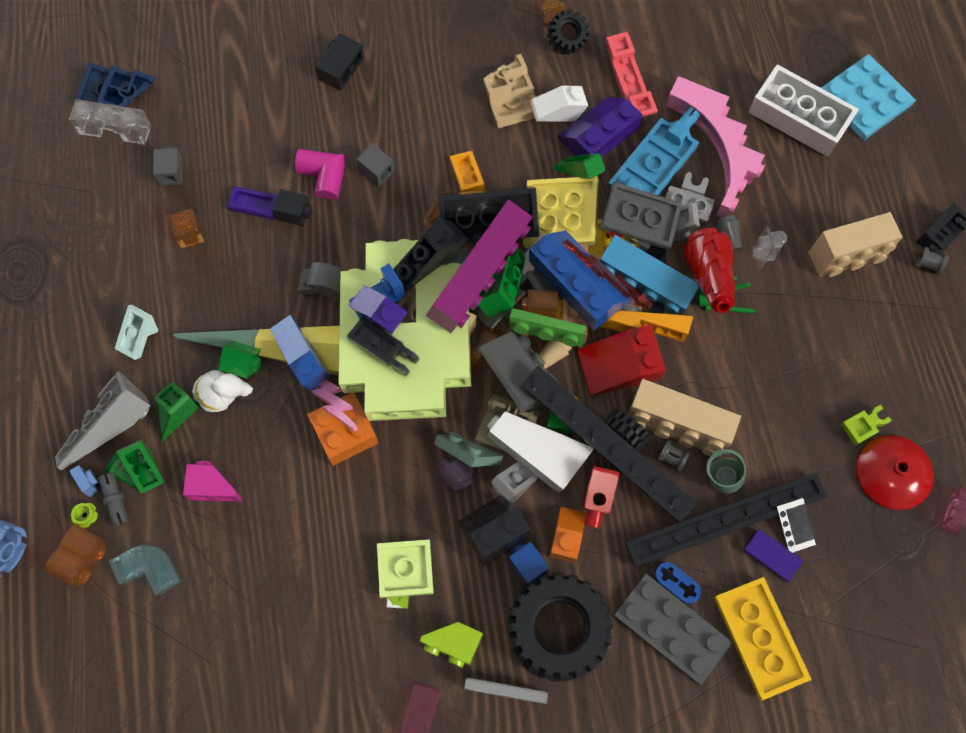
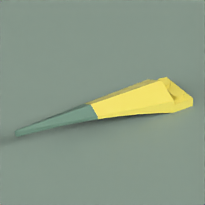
[173,326,340,376]

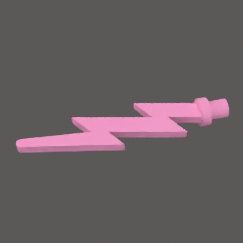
[311,380,358,431]

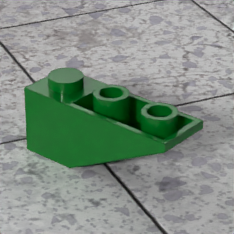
[478,248,526,317]

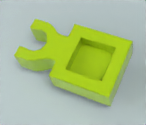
[841,405,892,446]

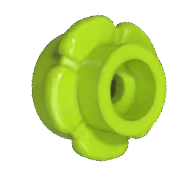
[71,503,98,528]

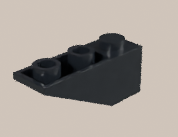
[393,217,468,291]

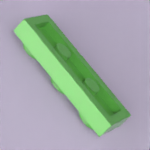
[509,308,586,347]

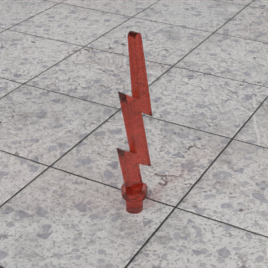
[563,239,653,311]

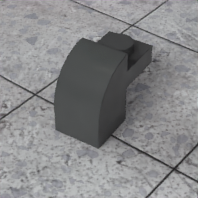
[297,262,346,301]

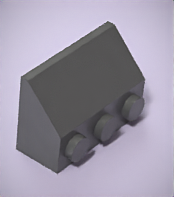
[479,331,559,411]

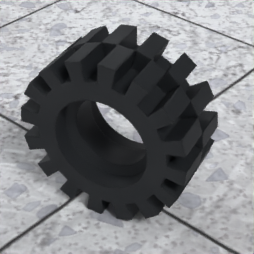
[547,9,590,55]
[603,409,650,452]

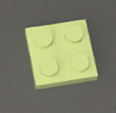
[377,540,433,598]

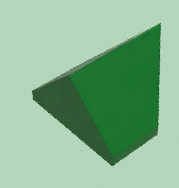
[154,381,199,442]
[104,440,165,494]

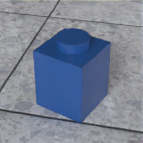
[508,542,549,586]

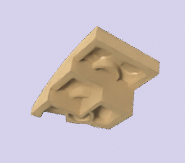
[483,54,535,128]

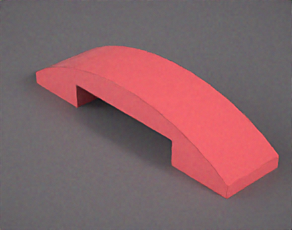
[606,32,658,117]

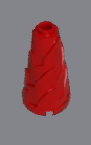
[683,228,736,313]

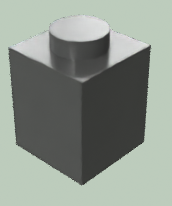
[357,144,395,187]
[153,147,183,186]

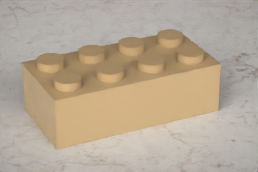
[628,379,741,457]

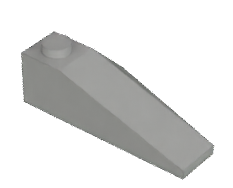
[55,371,150,470]

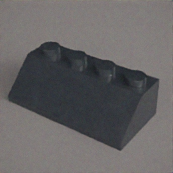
[438,185,539,243]

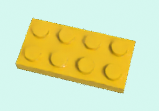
[713,577,812,701]

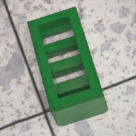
[554,153,605,179]

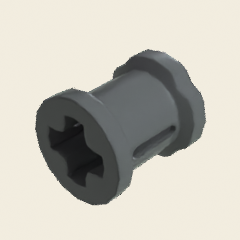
[915,246,949,275]
[657,440,691,472]

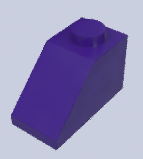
[349,285,407,335]

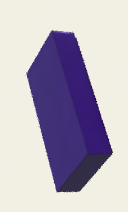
[227,186,277,220]
[743,529,803,583]

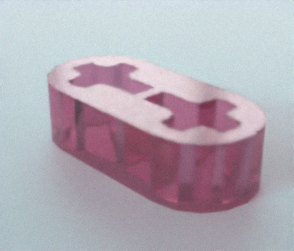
[942,486,966,536]

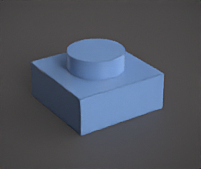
[70,465,100,497]

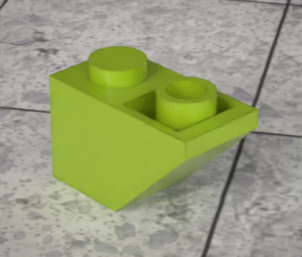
[420,622,483,668]

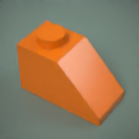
[549,507,586,564]

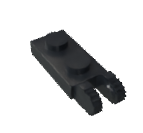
[346,317,420,376]

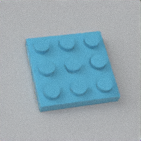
[821,54,916,141]

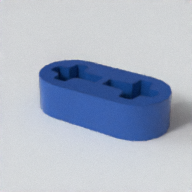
[654,562,701,605]

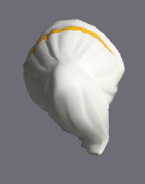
[192,370,253,412]

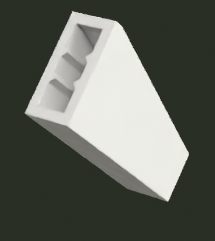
[486,412,594,493]

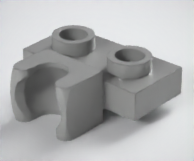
[665,172,715,224]

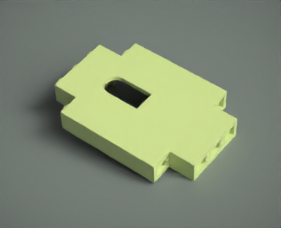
[339,239,471,421]

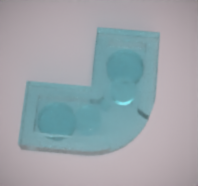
[109,545,182,596]

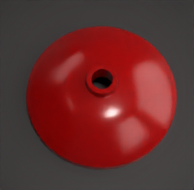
[856,435,934,511]

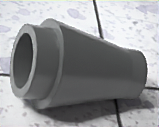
[716,215,743,252]

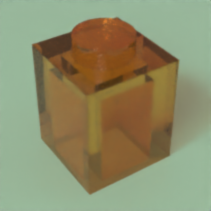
[168,209,205,248]

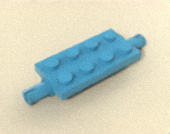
[607,107,700,196]

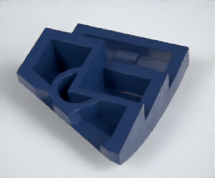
[74,62,155,113]

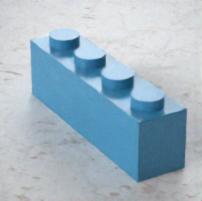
[598,235,700,315]

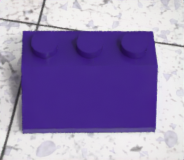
[557,97,642,158]

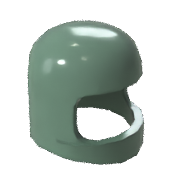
[706,449,746,494]

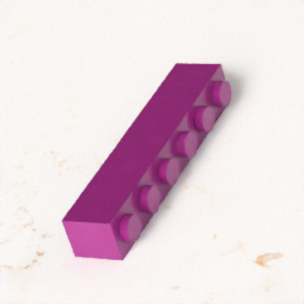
[425,199,532,333]

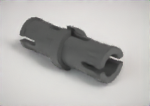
[98,473,130,527]

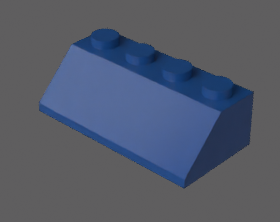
[529,230,631,331]

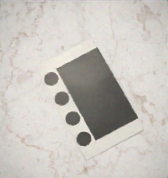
[777,498,816,552]

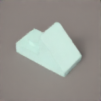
[115,305,158,360]

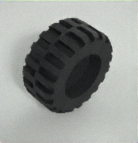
[508,573,613,682]

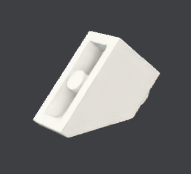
[530,86,588,122]

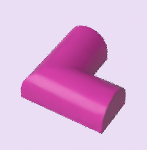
[295,149,346,200]

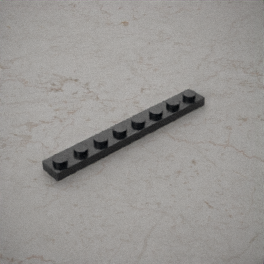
[520,365,697,522]
[624,473,827,568]

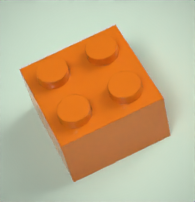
[307,393,379,466]

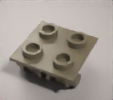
[475,394,540,451]

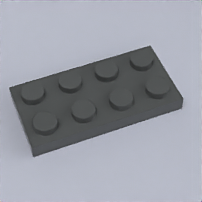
[613,574,732,686]

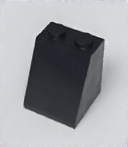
[457,496,531,567]

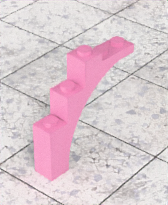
[666,76,765,218]

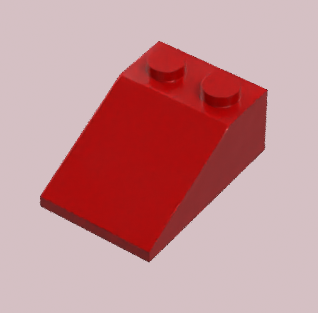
[577,324,666,396]

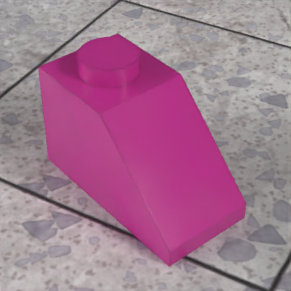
[183,461,241,502]

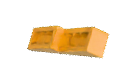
[450,151,485,243]
[600,310,693,342]

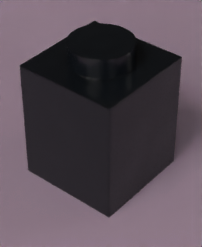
[272,189,312,227]

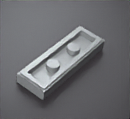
[464,678,548,704]

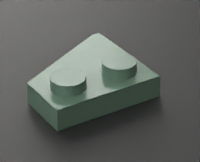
[434,432,504,467]

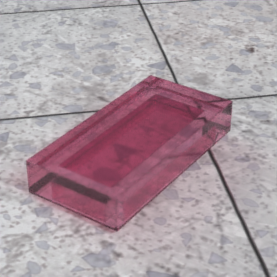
[401,684,441,733]

